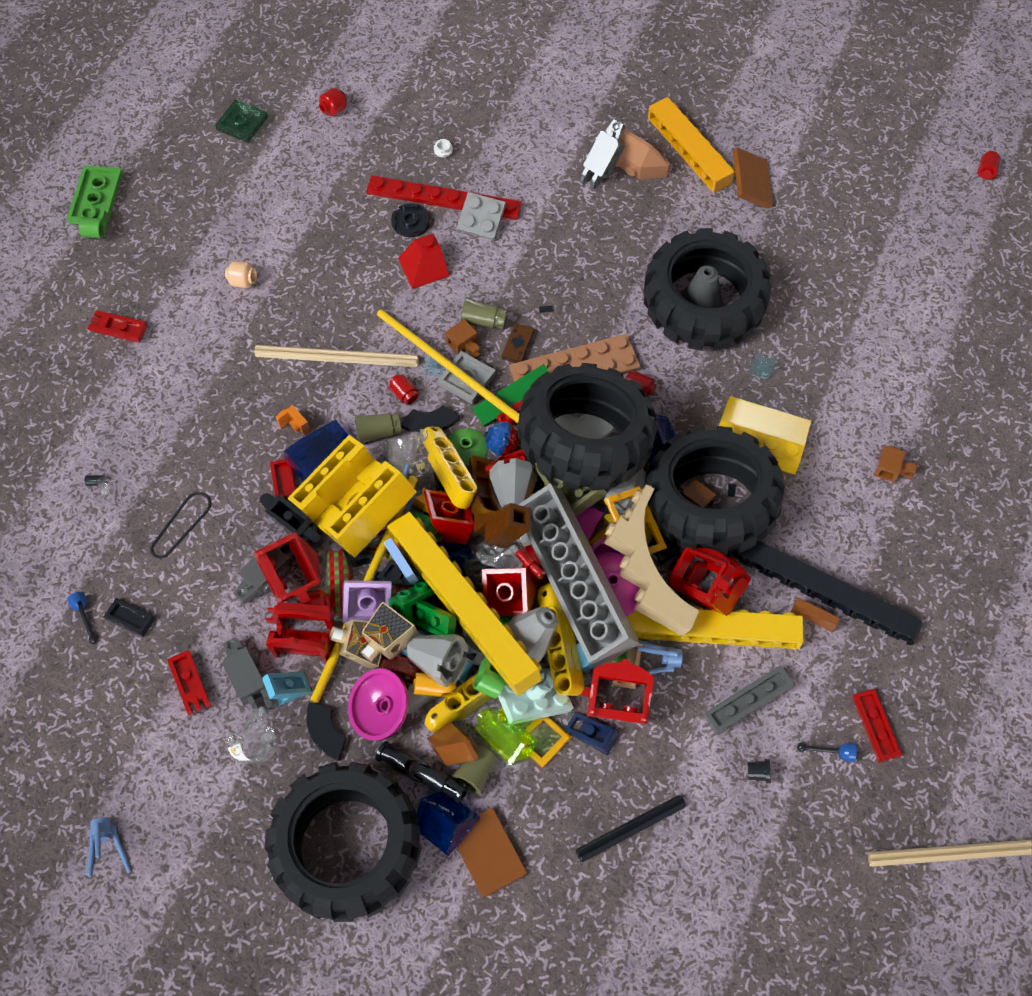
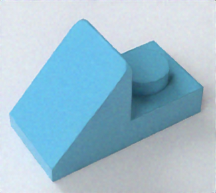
[262,672,312,706]

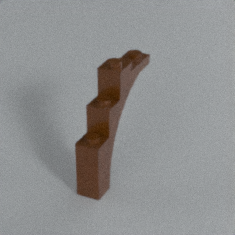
[469,456,531,549]

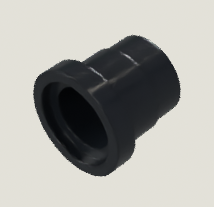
[748,759,771,783]

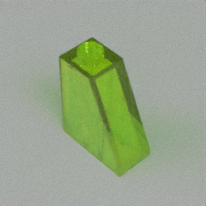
[475,707,540,766]

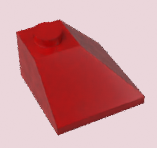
[398,233,449,289]
[424,489,475,545]

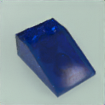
[284,420,348,482]

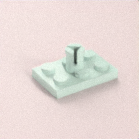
[498,668,574,725]

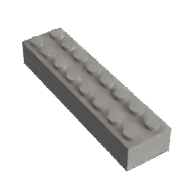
[518,483,640,666]

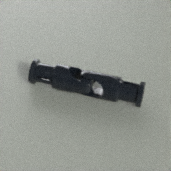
[375,741,469,804]

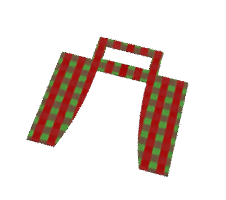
[327,542,412,617]

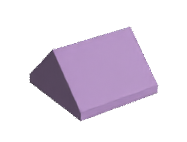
[342,581,392,623]

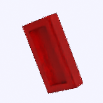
[270,458,297,500]

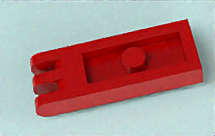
[87,310,148,343]
[167,650,211,716]

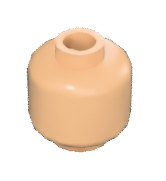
[225,261,257,288]

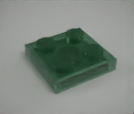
[215,99,268,143]

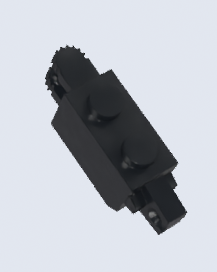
[260,493,325,548]

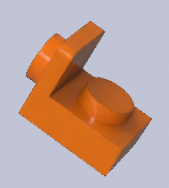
[276,405,311,436]

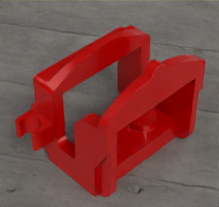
[253,532,321,604]
[668,547,751,616]
[265,602,335,663]
[579,659,654,724]

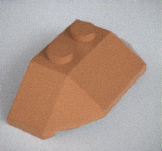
[607,127,670,179]

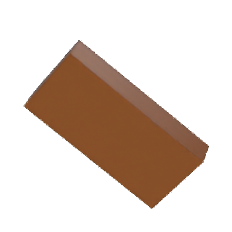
[790,597,840,632]

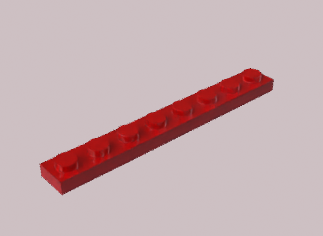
[366,175,522,220]

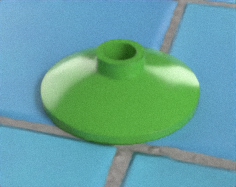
[448,428,488,465]

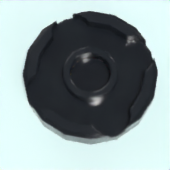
[391,203,430,238]

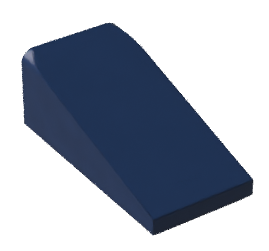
[564,711,619,756]

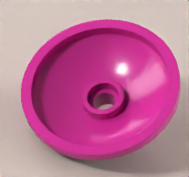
[596,552,640,617]
[348,669,409,741]

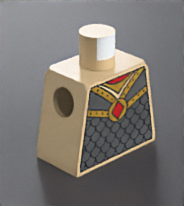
[361,602,420,662]
[329,620,382,669]

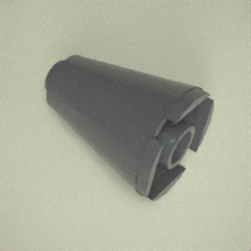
[682,266,722,308]

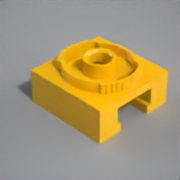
[288,435,417,558]

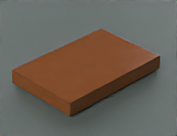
[733,147,773,208]
[449,808,527,899]

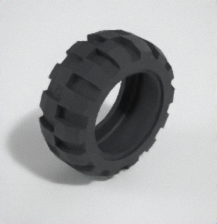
[643,228,772,351]
[518,363,657,491]
[646,426,785,557]
[265,762,421,922]

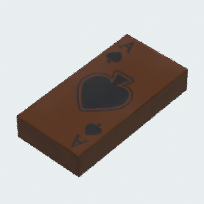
[502,323,534,363]

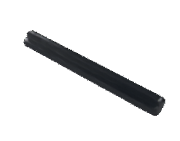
[576,795,686,862]

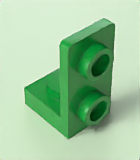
[388,582,435,624]

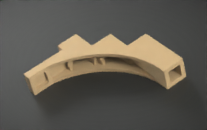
[604,484,699,636]

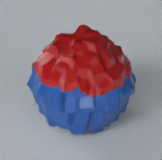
[485,421,518,456]

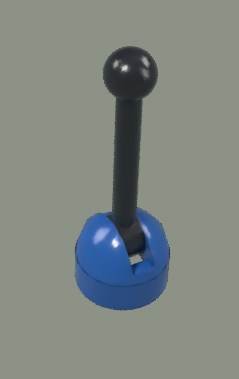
[67,592,98,644]
[797,742,857,763]

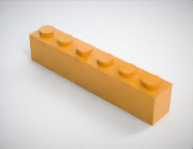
[648,97,735,193]

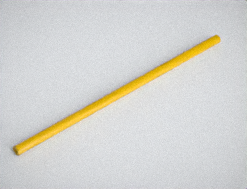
[377,309,519,423]
[310,476,418,704]

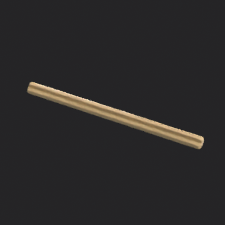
[254,345,419,367]
[868,839,1032,867]

